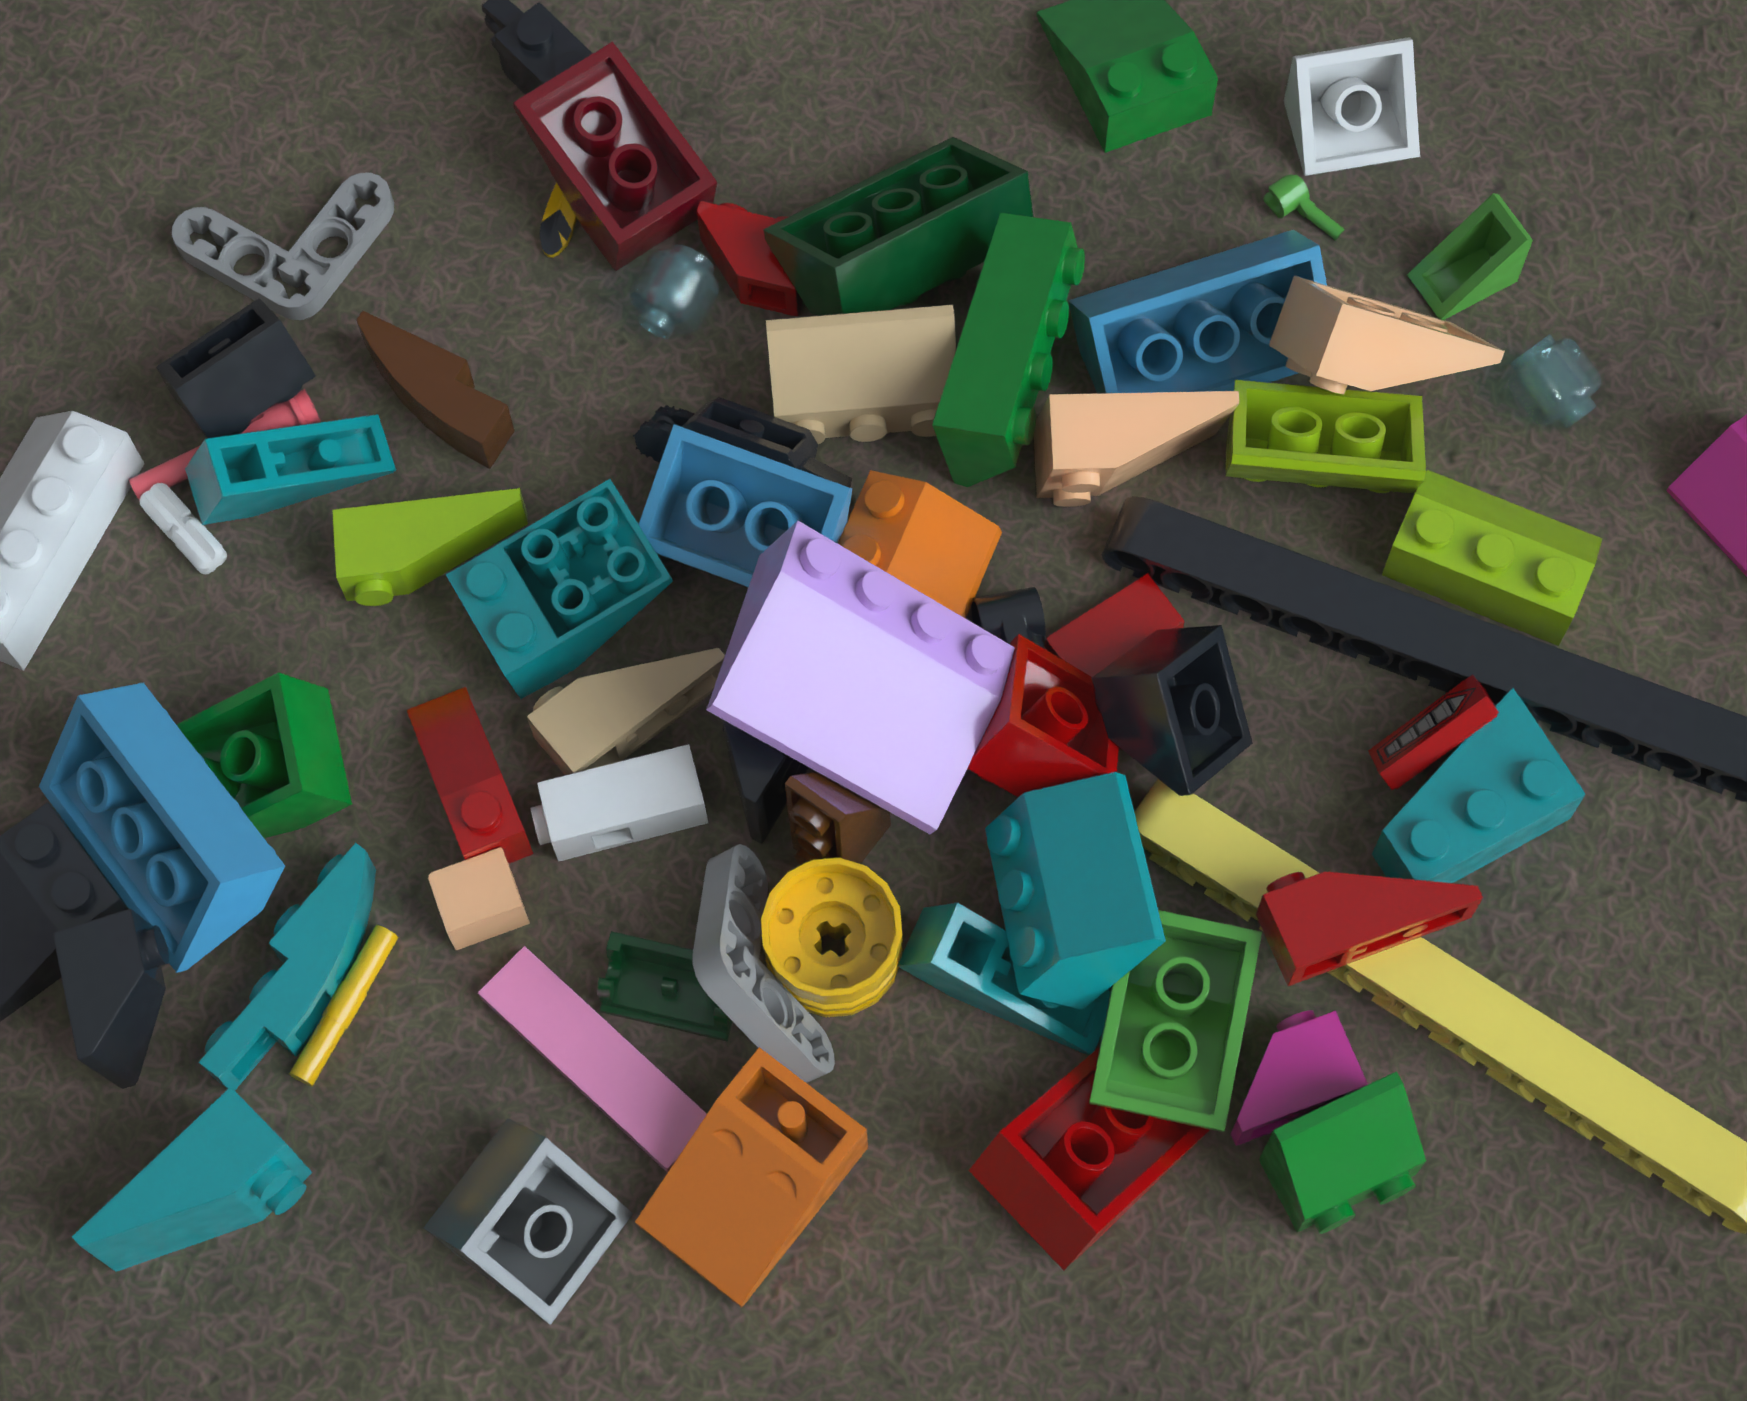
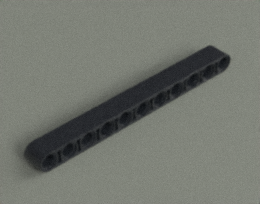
[1102,496,1747,802]

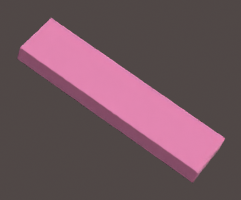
[478,946,707,1173]

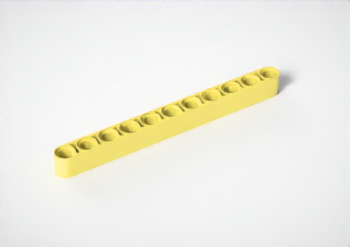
[1134,779,1747,1234]

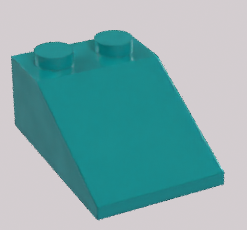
[72,1087,313,1272]

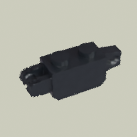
[482,0,593,95]
[633,397,852,488]

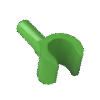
[1264,175,1345,241]

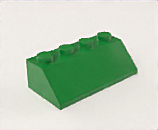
[932,213,1085,487]

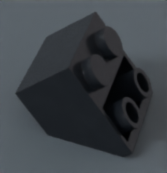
[156,298,316,438]

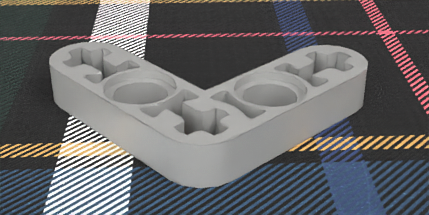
[172,173,394,320]
[692,844,835,1083]

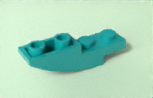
[199,843,376,1091]

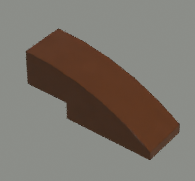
[356,310,515,469]

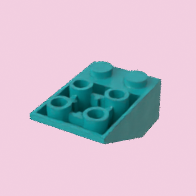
[446,479,673,699]

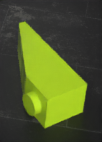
[332,488,528,606]

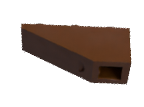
[785,772,891,865]

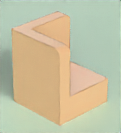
[428,847,530,951]

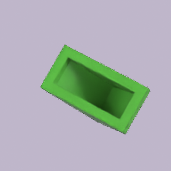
[1407,193,1533,320]

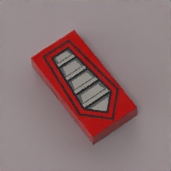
[1368,674,1499,790]

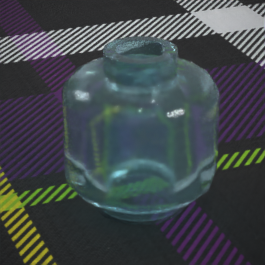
[630,244,719,339]
[1508,334,1602,428]

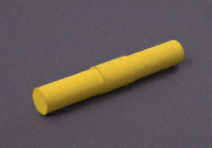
[289,925,399,1087]

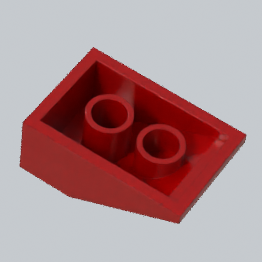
[969,1047,1210,1270]

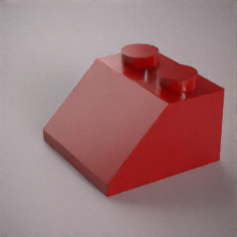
[967,634,1119,797]

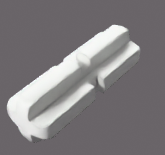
[139,483,227,574]

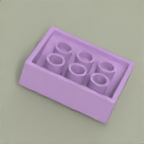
[706,521,1015,834]

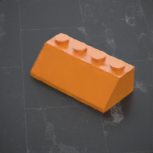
[838,470,1002,619]

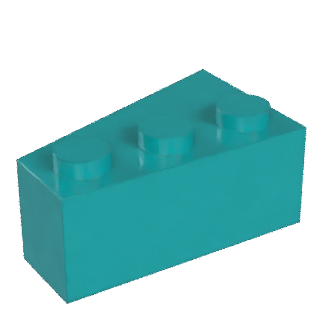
[1372,688,1586,883]

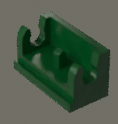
[597,931,733,1042]

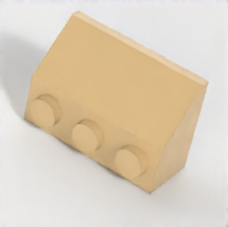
[766,305,956,444]

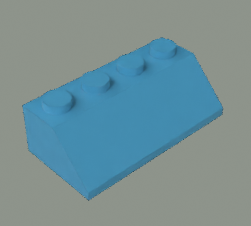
[1068,230,1327,394]
[39,682,285,973]

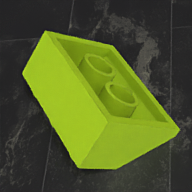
[1225,380,1426,493]
[1382,470,1603,646]

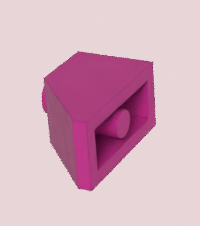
[1231,1010,1368,1146]

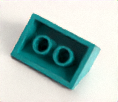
[985,772,1166,1010]

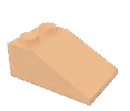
[1269,276,1505,394]
[1034,391,1239,507]

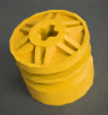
[761,858,902,1017]

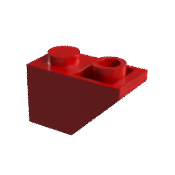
[697,201,803,317]

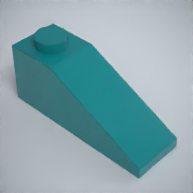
[185,414,396,525]
[898,903,1110,1056]

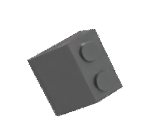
[424,1118,633,1325]

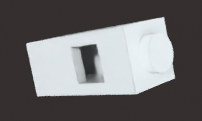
[531,744,708,862]

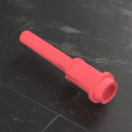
[129,389,321,500]

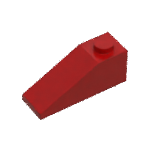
[407,687,534,864]
[1256,871,1483,986]

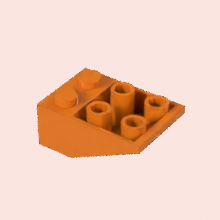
[635,1047,868,1308]

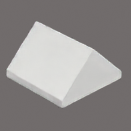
[1284,38,1420,176]

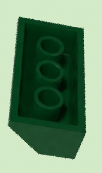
[763,137,1033,316]

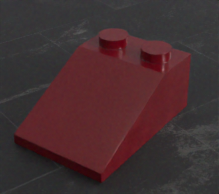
[513,41,717,272]

